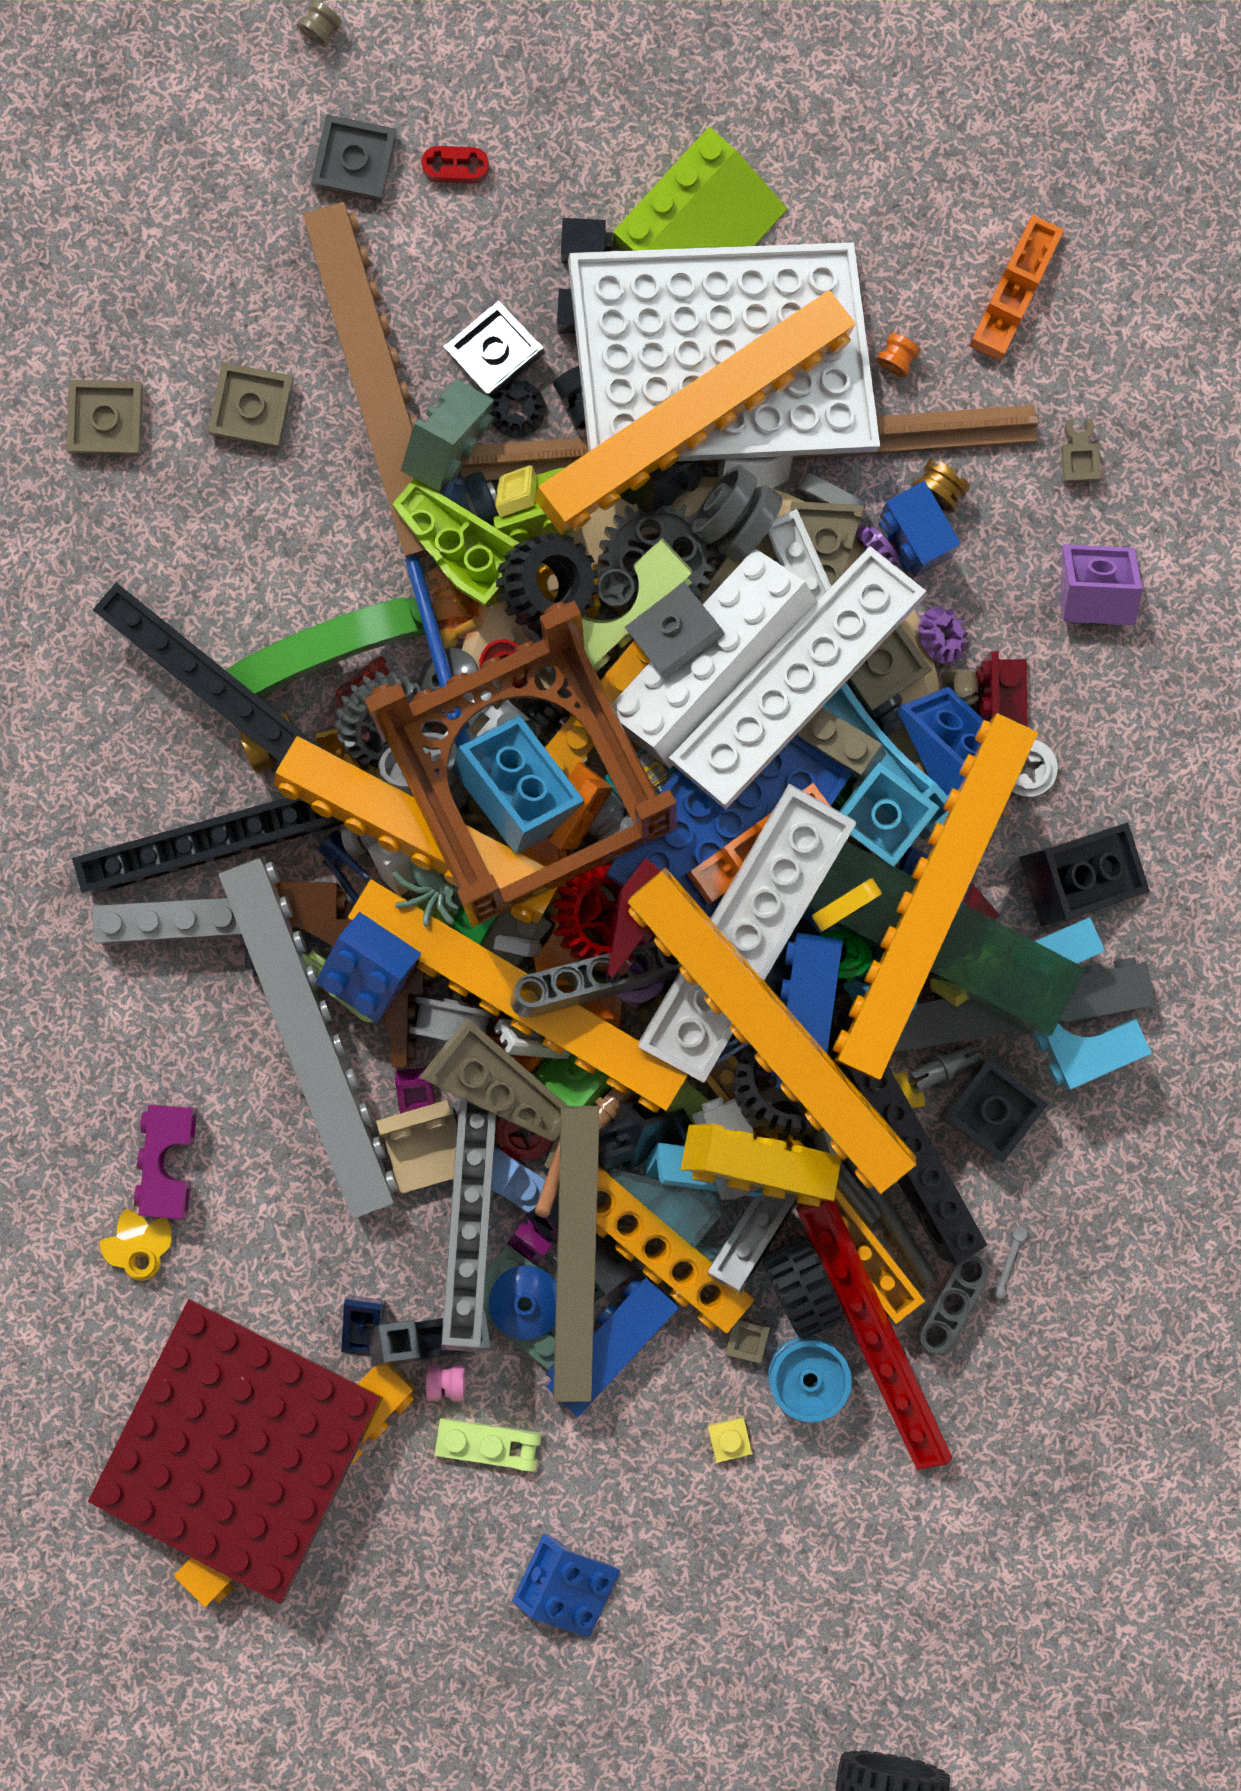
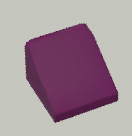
[395,1067,435,1114]

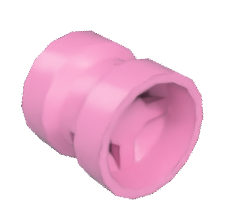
[426,1364,465,1402]

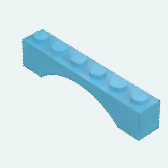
[823,682,949,840]

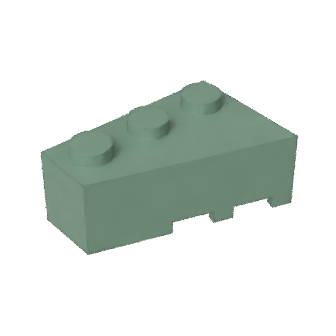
[400,379,494,491]

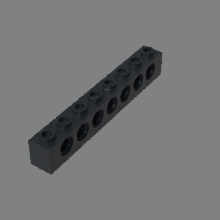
[72,797,344,896]
[829,990,987,1265]

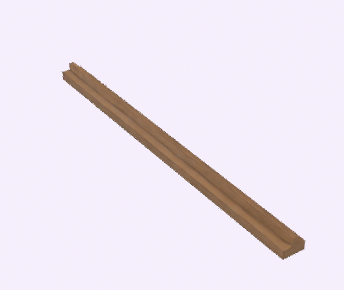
[461,405,1038,483]

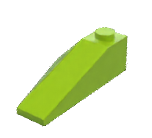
[392,478,519,608]

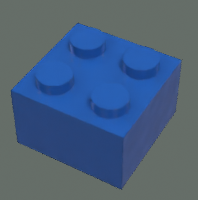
[878,480,961,578]
[316,912,422,1023]

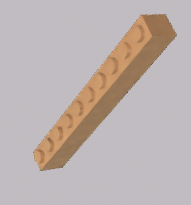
[303,202,439,558]

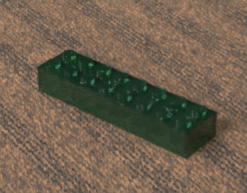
[806,842,1086,1037]

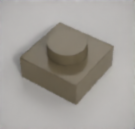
[725,1319,770,1364]

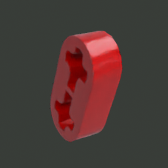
[421,146,490,183]

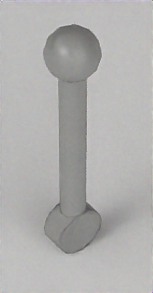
[992,1227,1027,1300]

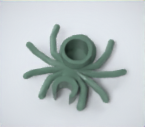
[392,863,459,927]

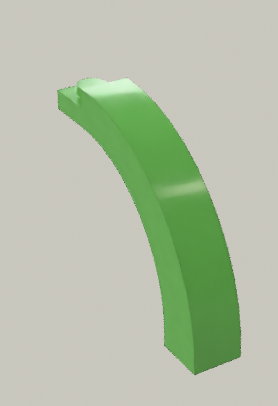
[225,597,425,699]

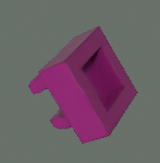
[507,1220,552,1265]

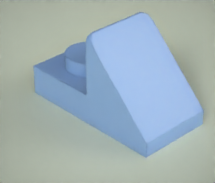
[491,1145,545,1212]

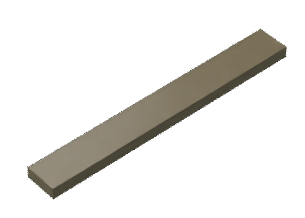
[553,1106,600,1402]

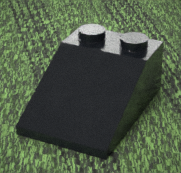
[1019,822,1150,926]

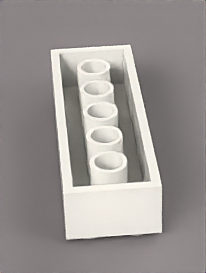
[612,548,817,769]

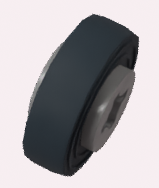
[464,471,499,527]

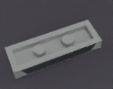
[707,1193,797,1295]

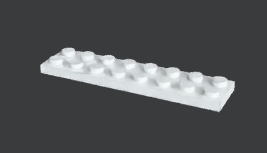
[669,546,926,810]
[638,784,856,1083]

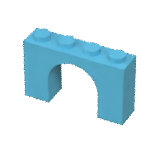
[1002,917,1152,1090]

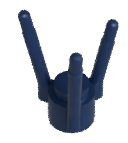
[318,830,372,904]

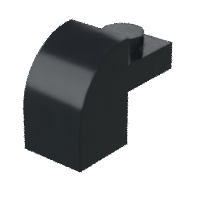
[598,1097,672,1171]

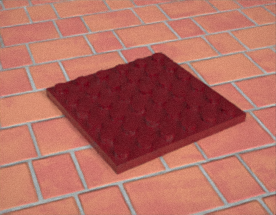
[88,1299,383,1604]

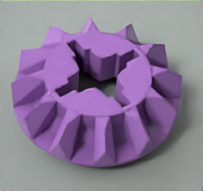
[856,524,901,569]
[918,606,969,664]

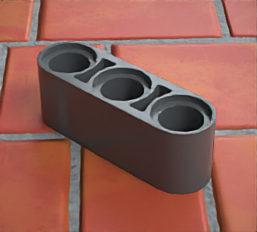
[917,1255,989,1354]

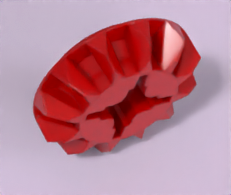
[496,1117,553,1161]

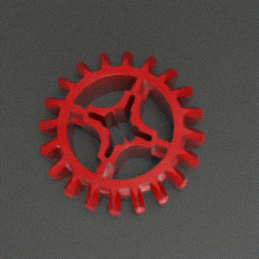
[549,865,622,960]

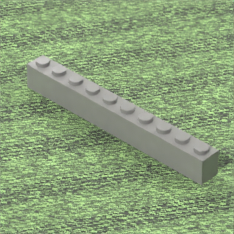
[218,856,399,1219]

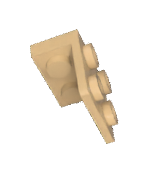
[376,1100,457,1194]

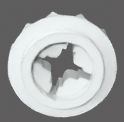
[1012,740,1058,797]

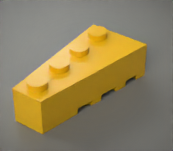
[680,1124,842,1207]

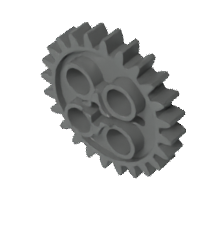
[598,504,717,610]

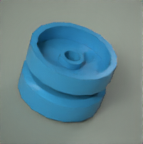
[768,1336,851,1422]

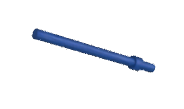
[405,555,470,751]

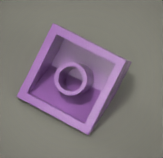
[1060,544,1143,626]

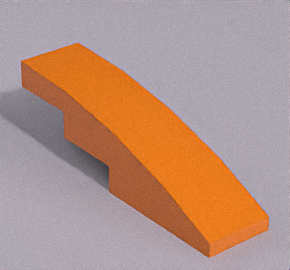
[969,215,1064,361]
[686,783,831,905]

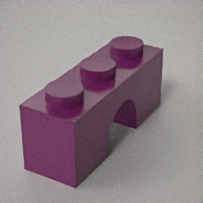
[134,1104,197,1219]

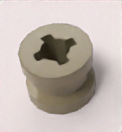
[297,0,342,47]

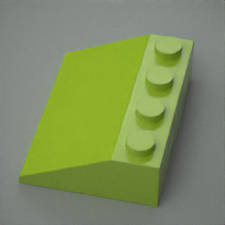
[613,126,788,251]

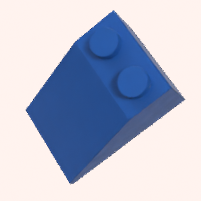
[898,687,983,796]

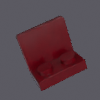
[975,651,1028,727]

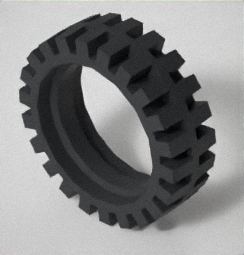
[733,1041,848,1140]
[835,1750,950,1791]

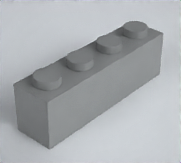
[92,898,242,945]

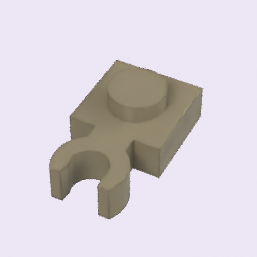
[1061,419,1101,483]

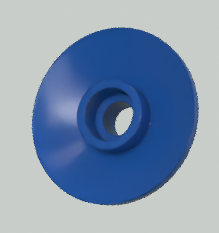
[489,1265,556,1340]

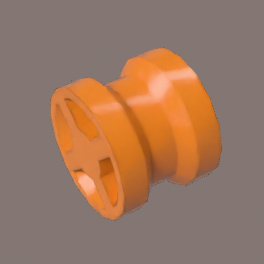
[876,333,921,377]

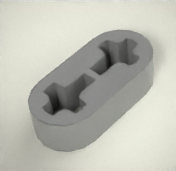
[797,473,866,513]

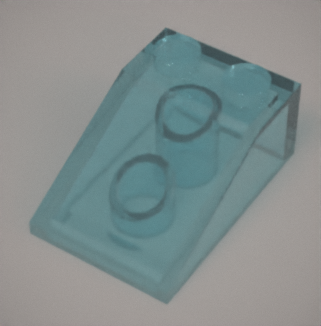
[608,1166,723,1248]

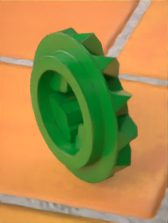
[820,930,872,983]

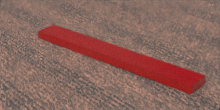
[796,1201,953,1470]

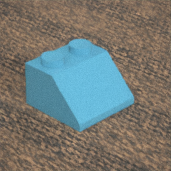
[839,761,940,867]

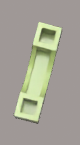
[582,538,692,672]

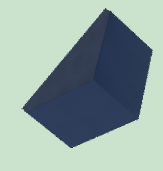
[341,1295,386,1356]

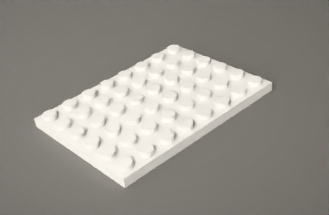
[568,242,880,461]

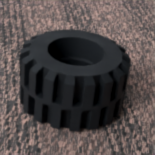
[496,533,599,631]
[763,1236,844,1340]

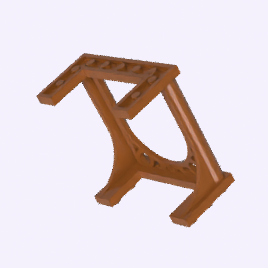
[364,600,677,927]

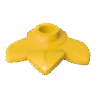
[99,1209,172,1281]

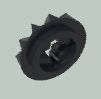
[490,380,546,437]

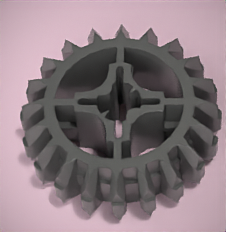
[334,671,432,769]

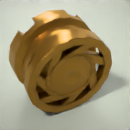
[912,459,970,513]

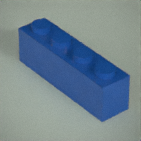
[770,933,843,1089]
[545,1275,679,1417]

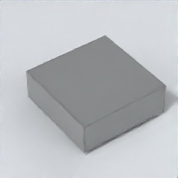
[493,935,541,957]

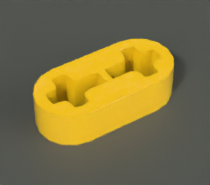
[812,878,882,932]

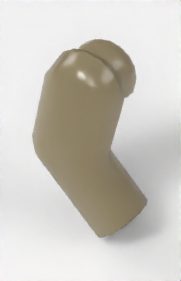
[943,668,980,707]

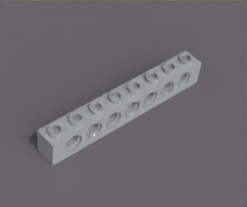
[441,1097,496,1352]

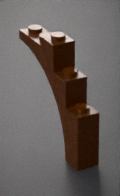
[275,882,432,1067]

